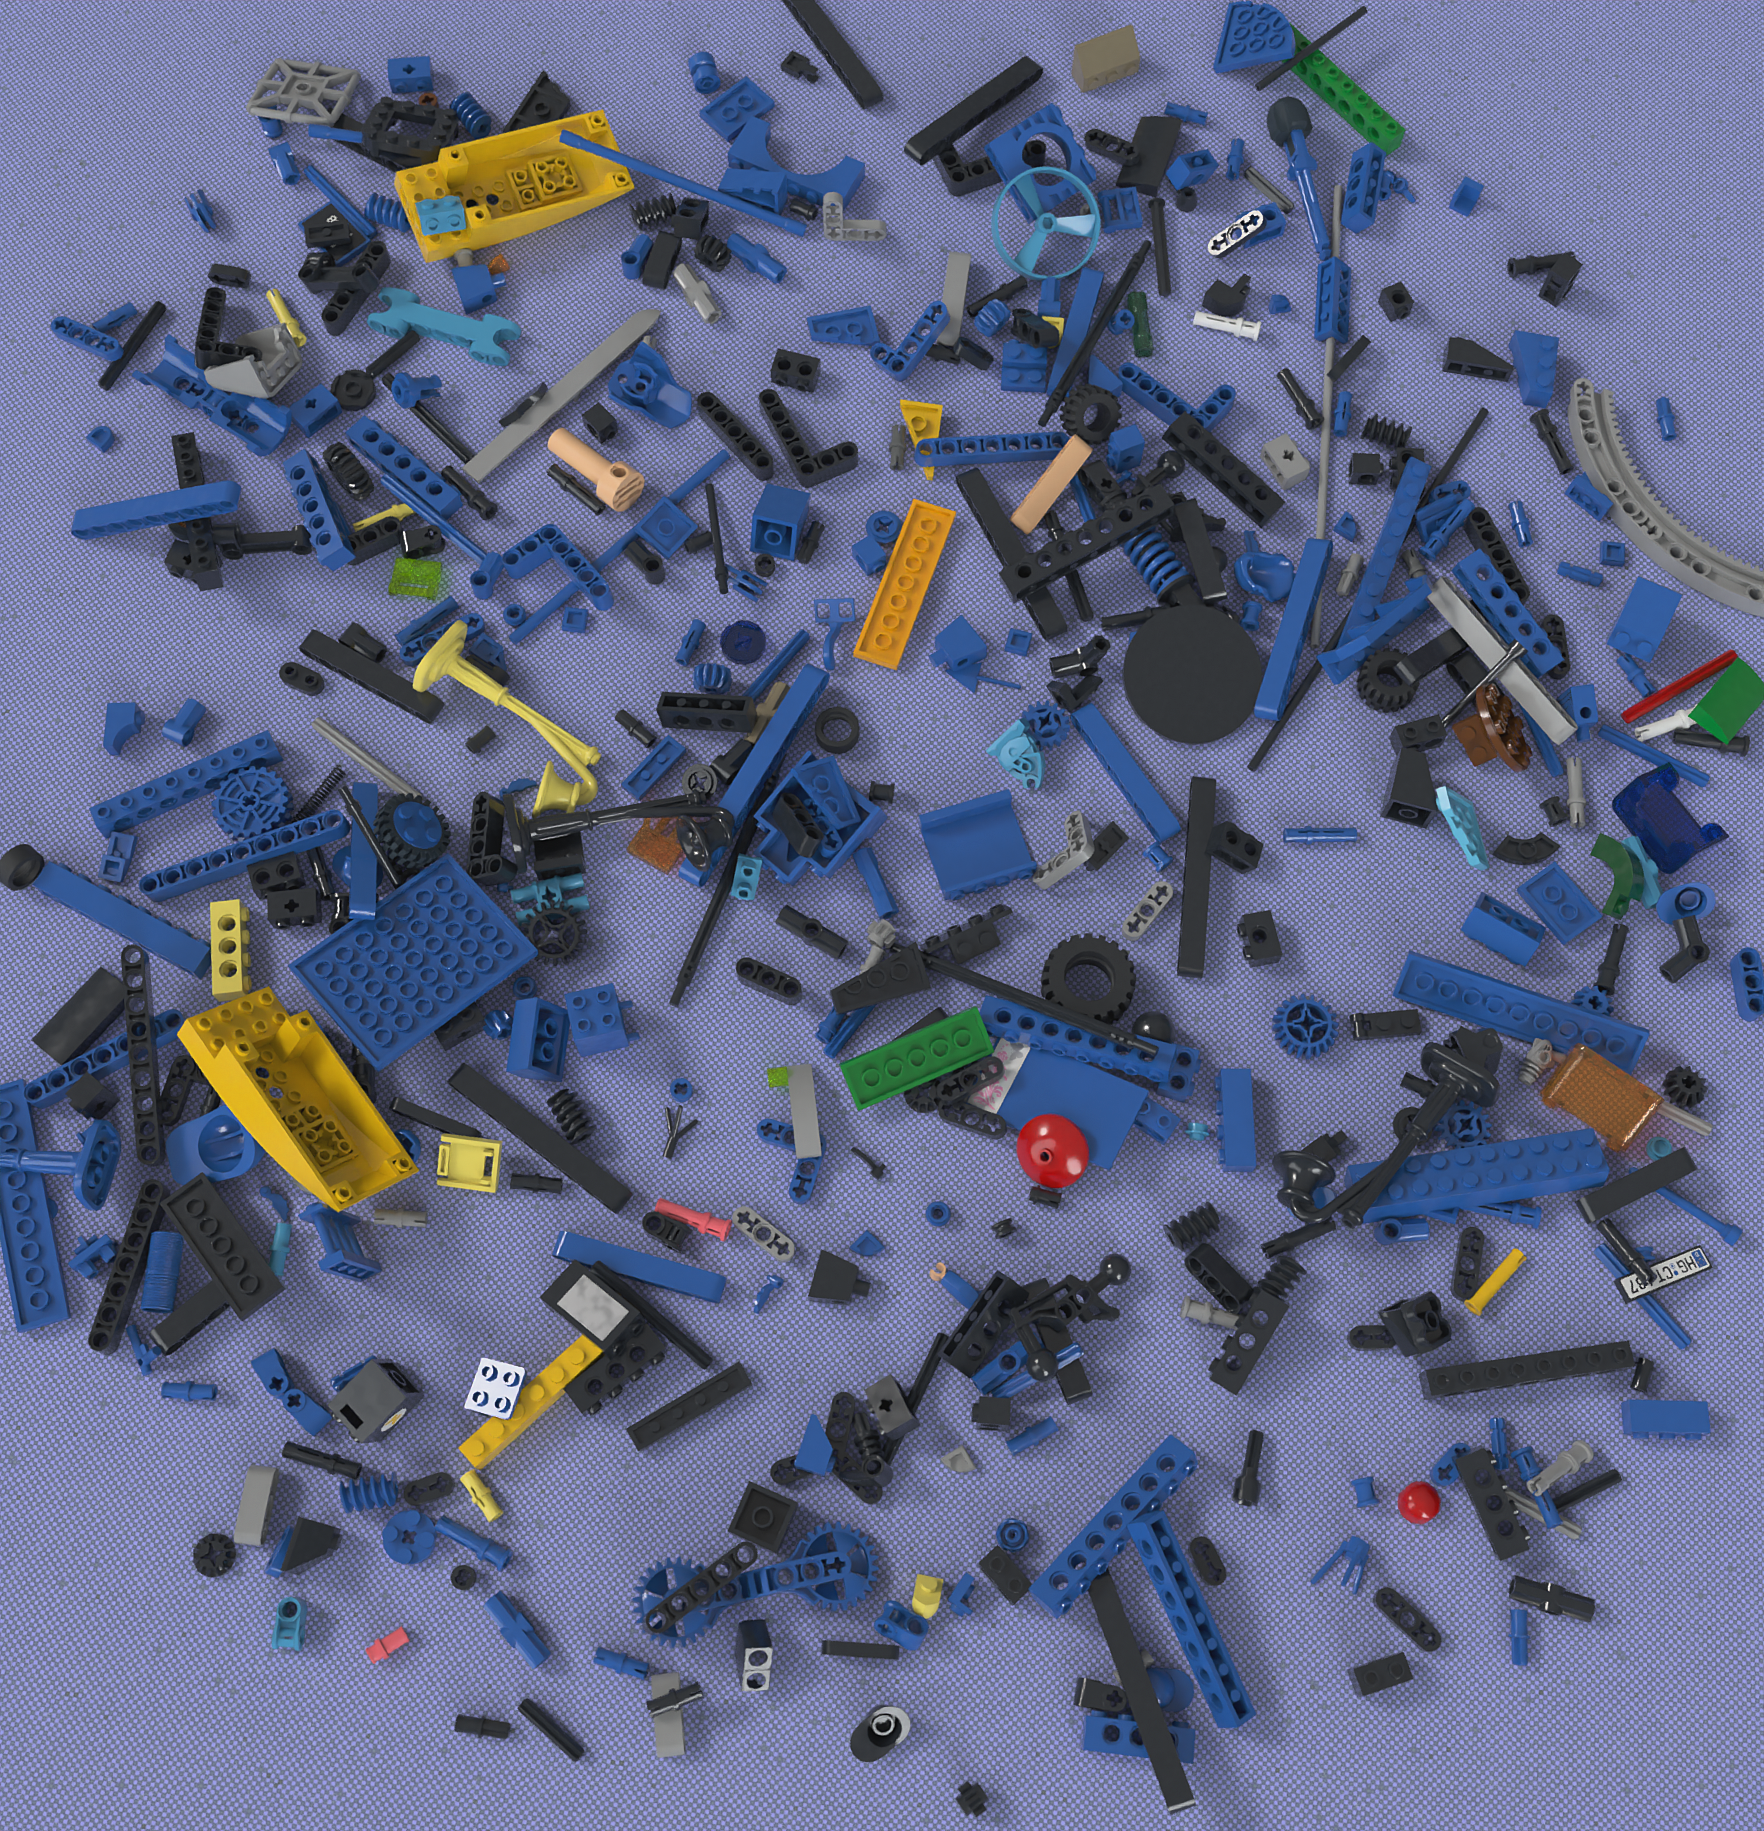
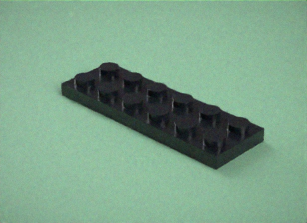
[160,1172,286,1321]

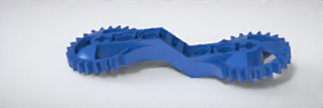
[631,1521,879,1649]

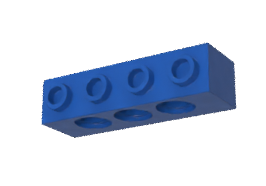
[1341,142,1386,234]
[1081,1710,1196,1764]

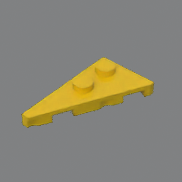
[900,399,943,481]

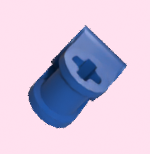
[257,105,283,138]
[251,1347,295,1400]
[282,1389,333,1437]
[874,1600,929,1651]

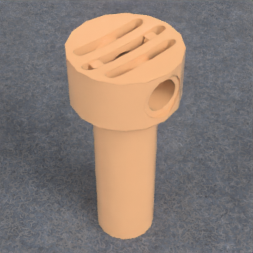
[548,428,645,512]

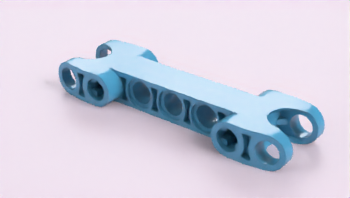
[367,287,522,366]

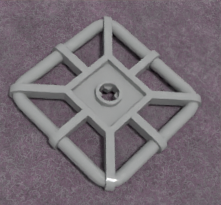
[246,58,361,127]

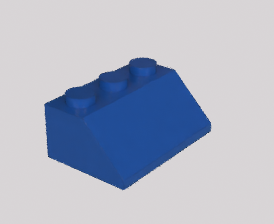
[1460,892,1546,967]
[506,997,570,1083]

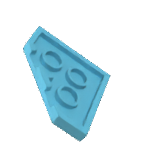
[1436,786,1490,871]

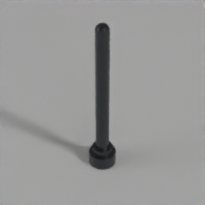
[1441,639,1529,728]

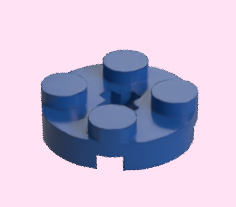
[382,1510,437,1565]

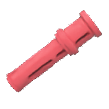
[655,1198,732,1242]

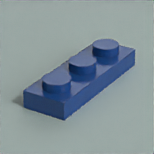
[621,735,686,802]

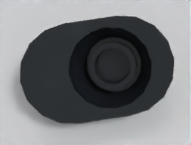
[850,1705,910,1763]

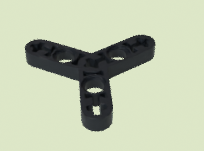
[770,1392,883,1505]

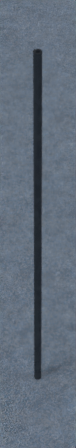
[1247,408,1489,772]

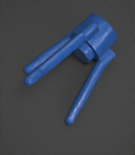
[1311,1536,1371,1595]

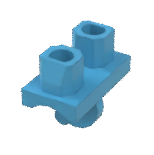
[731,853,763,900]

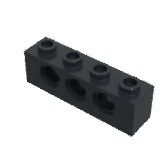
[656,692,757,733]
[937,1270,1030,1379]
[1208,1287,1290,1396]
[563,1323,667,1416]
[1451,1445,1531,1561]

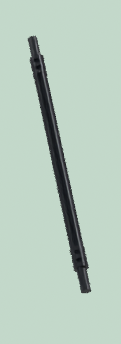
[1038,240,1151,427]
[669,754,786,1007]
[890,942,1159,1056]

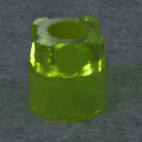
[767,1066,789,1088]

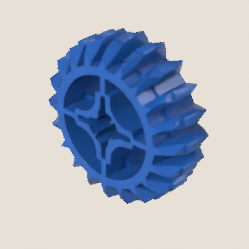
[1272,993,1339,1060]

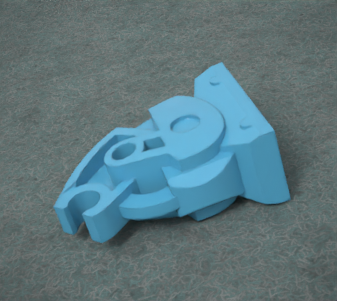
[985,718,1046,788]

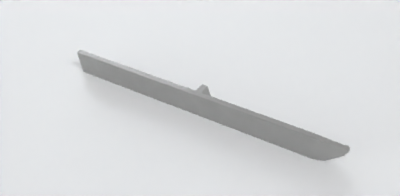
[462,309,661,483]

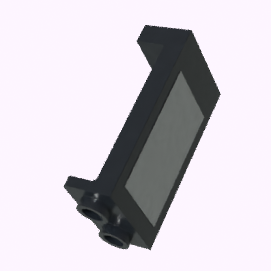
[539,1259,646,1360]

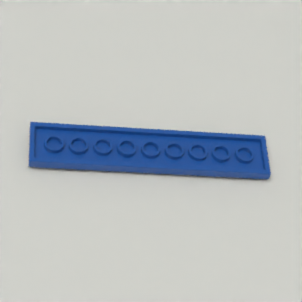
[1392,950,1650,1076]
[0,1079,72,1333]

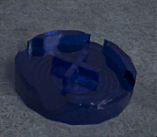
[720,620,766,665]

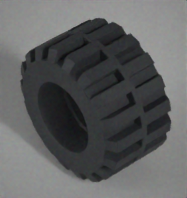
[1060,384,1122,445]
[1357,648,1420,713]

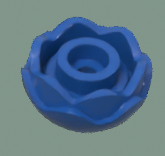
[996,1518,1029,1552]

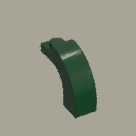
[1590,833,1644,920]

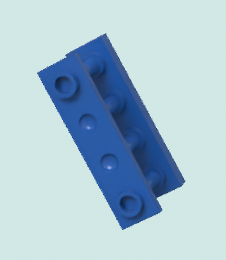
[298,1202,382,1283]

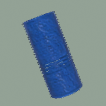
[140,1231,185,1313]

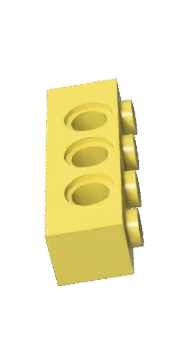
[210,899,252,1002]

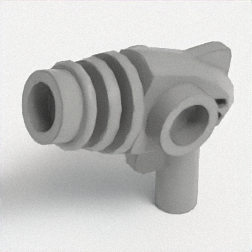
[1518,1038,1570,1086]

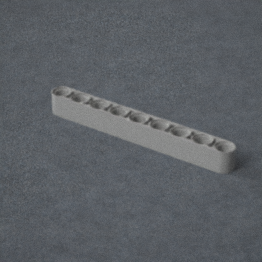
[1427,576,1578,745]

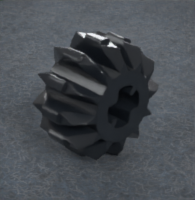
[694,235,732,272]
[1662,1066,1708,1109]

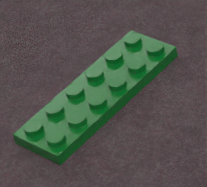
[839,1006,995,1111]

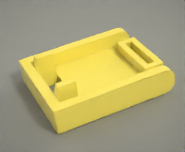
[437,1134,502,1193]

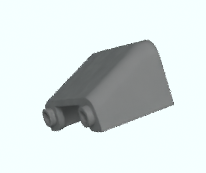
[203,323,302,399]

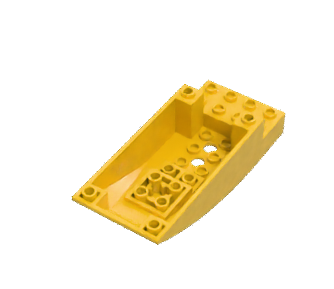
[394,109,635,263]
[177,986,419,1212]

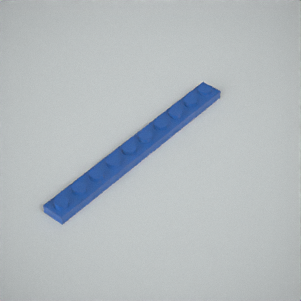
[1336,457,1432,649]

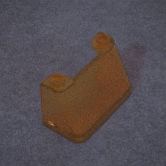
[1538,1043,1665,1153]

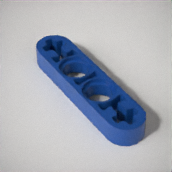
[50,316,124,361]
[400,613,485,667]

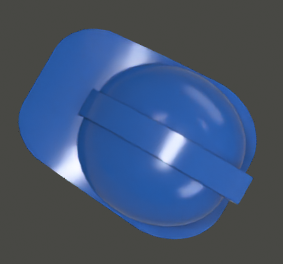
[166,1104,266,1186]

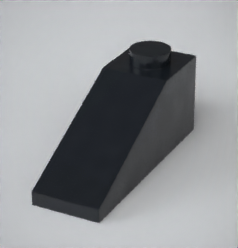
[1442,337,1514,382]

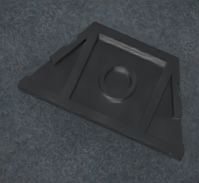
[503,71,571,133]

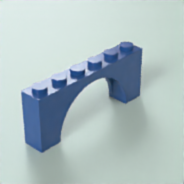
[727,115,865,212]

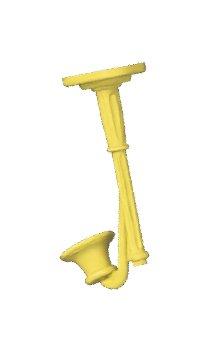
[413,619,602,818]

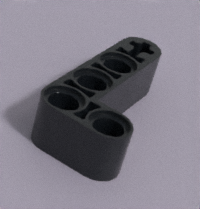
[466,791,518,886]

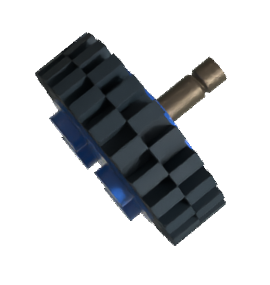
[373,793,451,869]

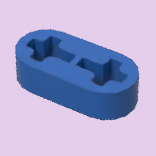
[1428,480,1471,504]
[1430,1443,1471,1487]
[264,1525,294,1579]

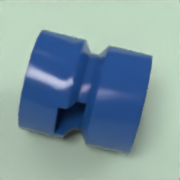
[688,52,721,94]

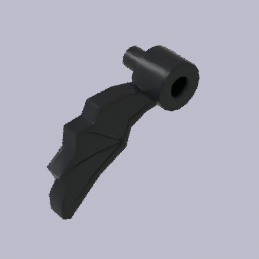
[851,1147,886,1180]

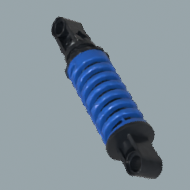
[1077,459,1206,608]

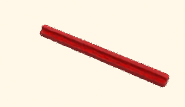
[1621,649,1738,724]

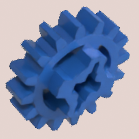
[1021,700,1070,751]
[1435,1100,1492,1149]

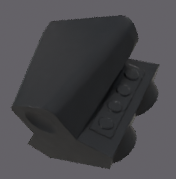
[1443,1026,1503,1075]
[1378,1291,1452,1357]

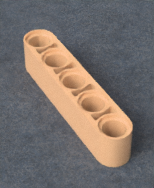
[1009,434,1093,535]

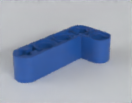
[870,301,950,381]

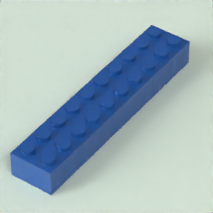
[1344,1128,1610,1224]

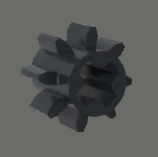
[955,1781,989,1818]

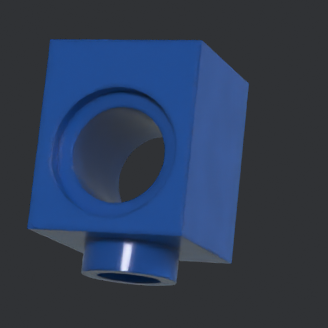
[852,534,886,577]

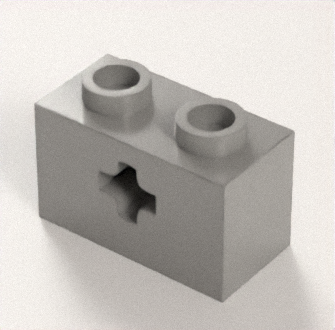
[1260,433,1310,491]

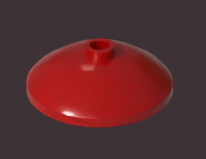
[1016,1114,1089,1188]

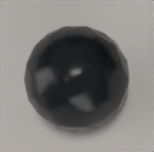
[1131,1011,1176,1044]

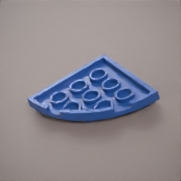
[1213,1,1295,74]

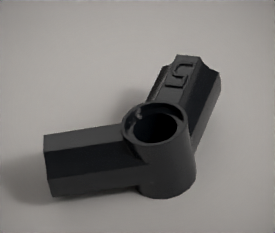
[1049,635,1111,679]
[1659,915,1710,984]

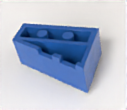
[1508,330,1559,408]

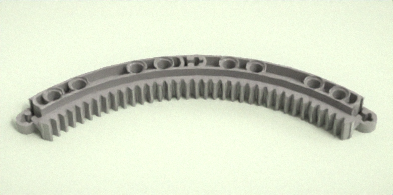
[1567,378,1764,618]

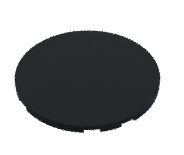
[1122,605,1262,745]

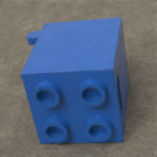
[564,983,640,1057]

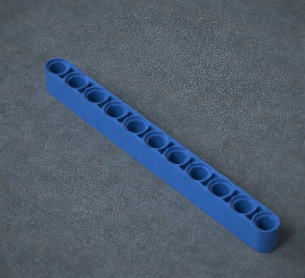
[678,663,830,888]

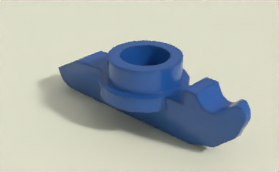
[1388,170,1416,203]

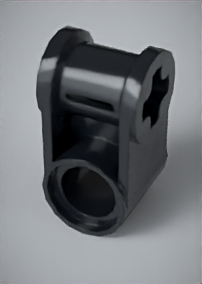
[399,525,446,561]
[642,1211,692,1253]
[1073,1677,1127,1712]

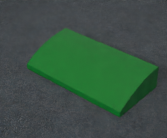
[1688,657,1764,745]

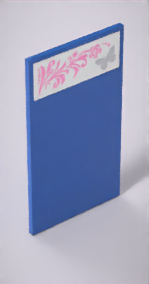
[966,1037,1149,1171]

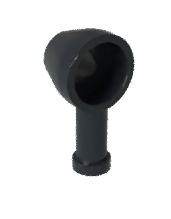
[1169,179,1197,212]

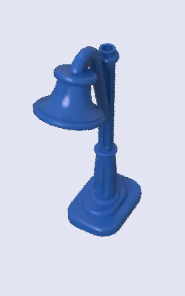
[0,1120,121,1211]

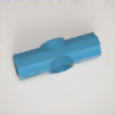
[1620,836,1663,909]

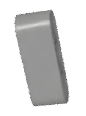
[234,1465,279,1546]
[651,1672,686,1758]

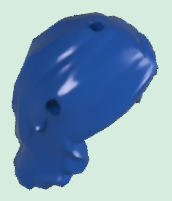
[1233,551,1296,603]

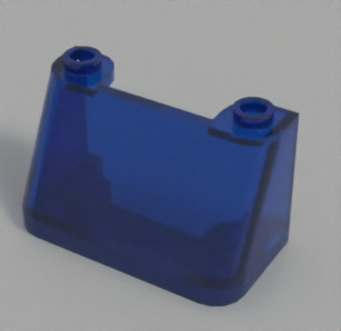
[1612,762,1730,874]

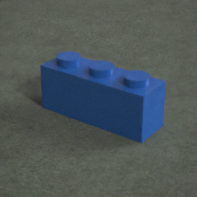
[1621,1399,1711,1441]

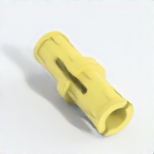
[460,1469,503,1523]

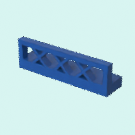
[1314,256,1351,344]

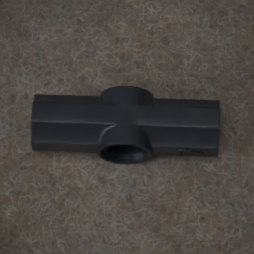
[775,904,848,960]
[1508,1575,1595,1623]

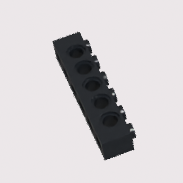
[1162,411,1285,528]

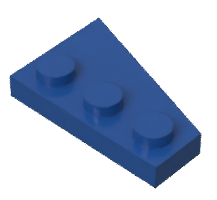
[790,755,861,830]

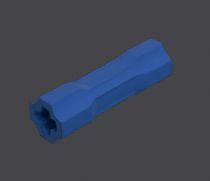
[852,847,899,920]

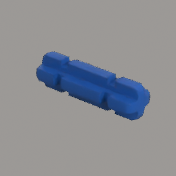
[1557,561,1603,587]
[330,1355,377,1392]
[1489,1417,1509,1470]

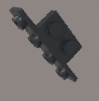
[920,904,1013,965]

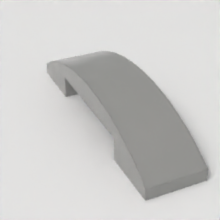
[787,1064,822,1159]

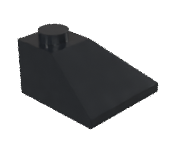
[280,1517,342,1575]

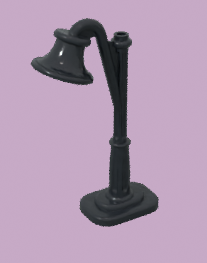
[503,789,735,874]
[1272,1042,1500,1229]

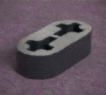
[208,264,251,288]
[953,337,994,371]
[1347,1325,1396,1351]
[403,1472,455,1506]
[1188,1536,1227,1587]

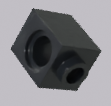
[1378,281,1414,322]
[582,402,618,444]
[1348,453,1384,485]

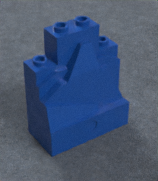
[753,750,888,887]

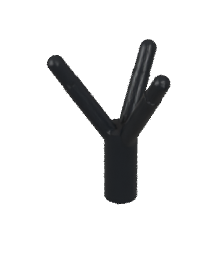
[662,1105,698,1159]

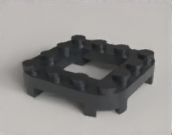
[362,97,459,166]

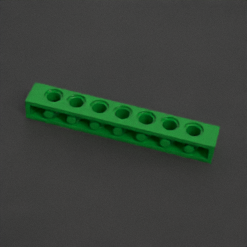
[1281,23,1406,157]

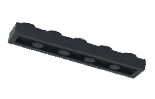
[626,1362,752,1453]

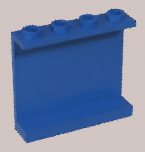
[918,789,1037,901]

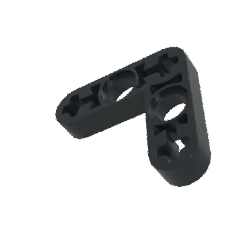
[161,1055,210,1126]
[938,1060,1007,1140]

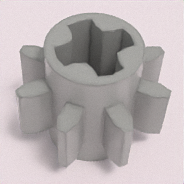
[867,919,896,949]

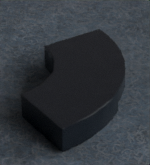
[498,382,548,428]
[1492,832,1560,865]

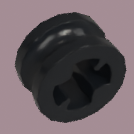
[754,554,775,577]
[991,1218,1017,1239]
[451,1565,477,1590]

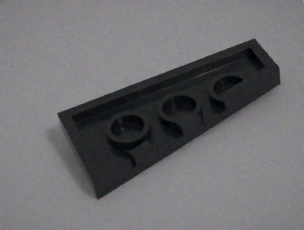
[830,942,931,1016]

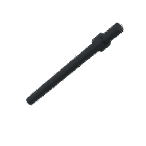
[705,483,729,594]
[337,784,403,890]

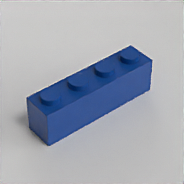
[1214,1069,1256,1172]

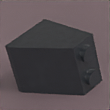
[1380,748,1438,829]

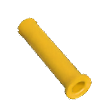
[1464,1248,1526,1316]

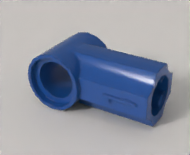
[268,142,301,186]
[621,234,654,280]
[1037,277,1061,318]
[470,551,504,600]
[162,698,207,747]
[1374,1218,1430,1246]

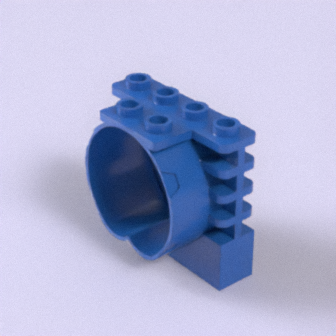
[983,102,1097,224]

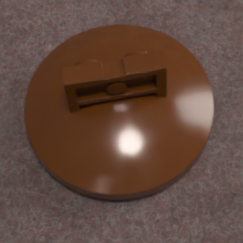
[1452,683,1533,773]

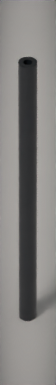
[1255,6,1368,91]

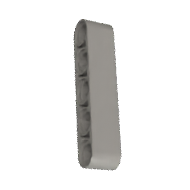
[936,251,971,346]

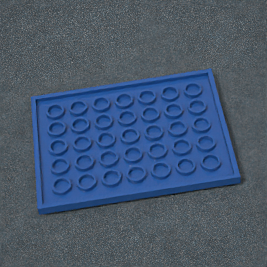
[288,853,538,1072]

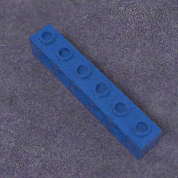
[345,415,463,520]
[283,448,356,572]
[1451,548,1564,679]

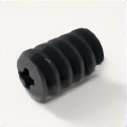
[629,193,676,231]
[1361,414,1412,451]
[546,1089,597,1145]
[1163,1201,1220,1252]
[1252,1256,1307,1299]

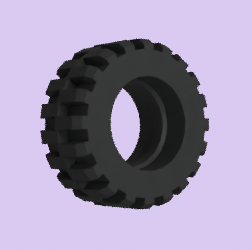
[1041,933,1136,1025]

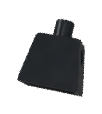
[808,1249,871,1305]

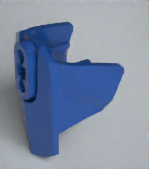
[607,341,692,429]

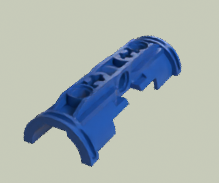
[132,334,292,457]

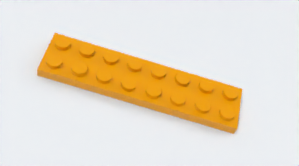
[853,498,956,670]

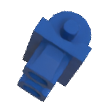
[67,1234,118,1280]

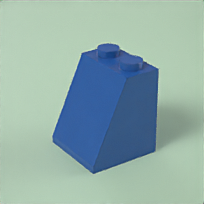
[750,483,811,561]

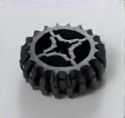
[323,442,374,501]
[522,900,588,966]

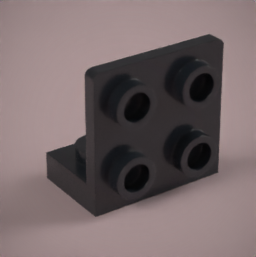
[533,831,586,881]

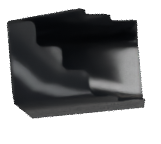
[735,1619,773,1692]

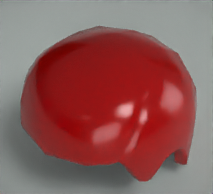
[1398,1481,1441,1524]

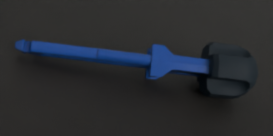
[1267,96,1331,261]

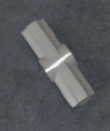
[673,263,722,324]

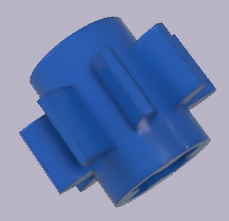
[482,1010,513,1040]

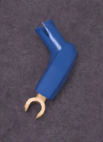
[930,1263,983,1310]

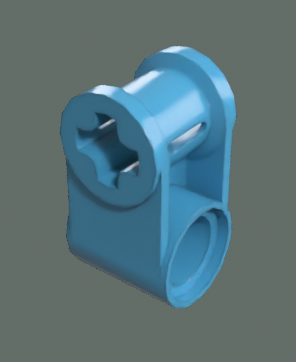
[271,1597,307,1651]

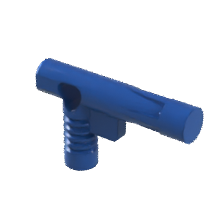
[126,1325,162,1376]

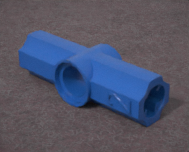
[726,233,787,284]
[970,1332,1045,1396]
[483,1591,552,1670]

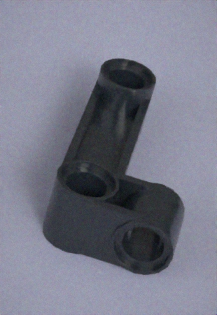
[298,252,380,294]
[212,522,312,560]

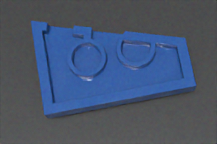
[806,305,880,346]

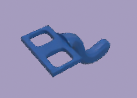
[814,598,856,671]

